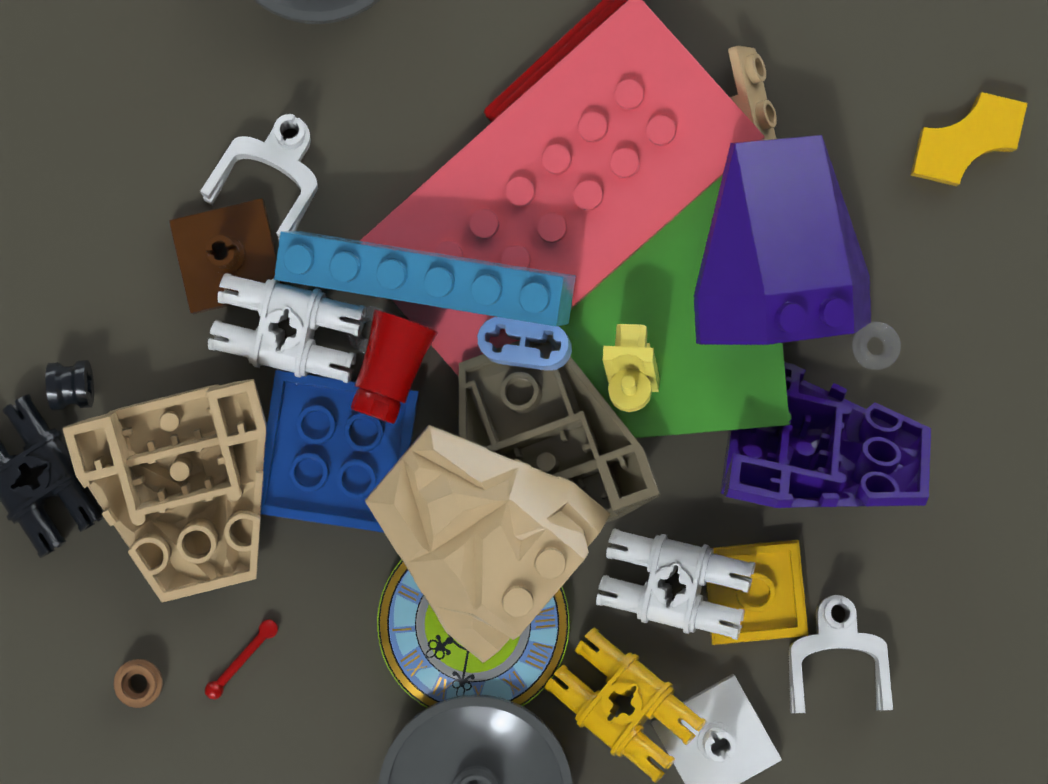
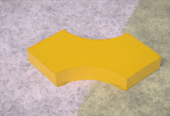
[910,92,1028,186]

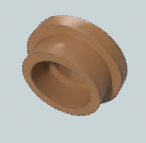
[114,659,163,708]

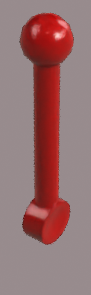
[204,619,279,700]

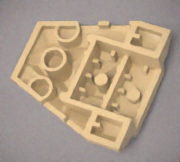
[62,379,267,603]
[365,425,610,663]

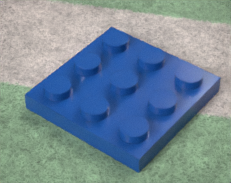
[261,370,419,532]

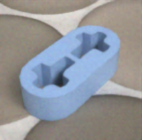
[477,317,572,370]

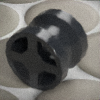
[45,360,94,410]

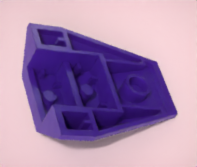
[694,135,871,345]

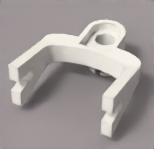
[200,114,318,240]
[789,595,893,713]

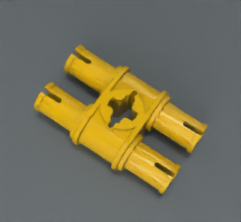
[544,627,706,783]

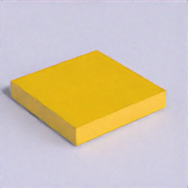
[706,539,808,645]

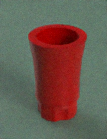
[351,310,438,424]

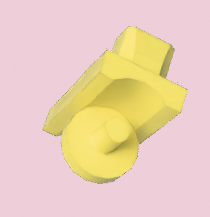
[602,324,660,412]

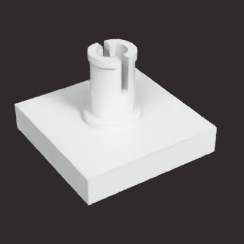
[650,674,782,784]

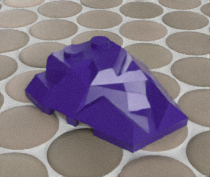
[720,362,931,508]

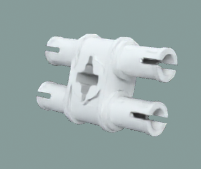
[208,273,366,383]
[596,528,755,640]

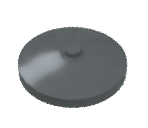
[378,694,573,784]

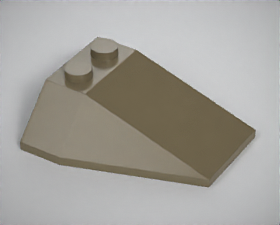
[459,335,660,523]

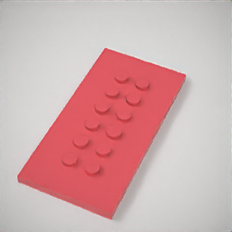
[360,0,765,377]

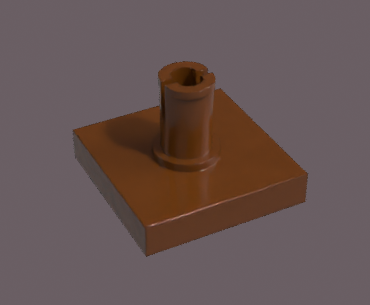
[169,198,284,315]

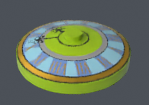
[377,559,570,708]

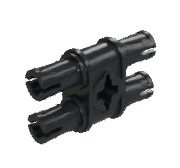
[0,394,104,558]

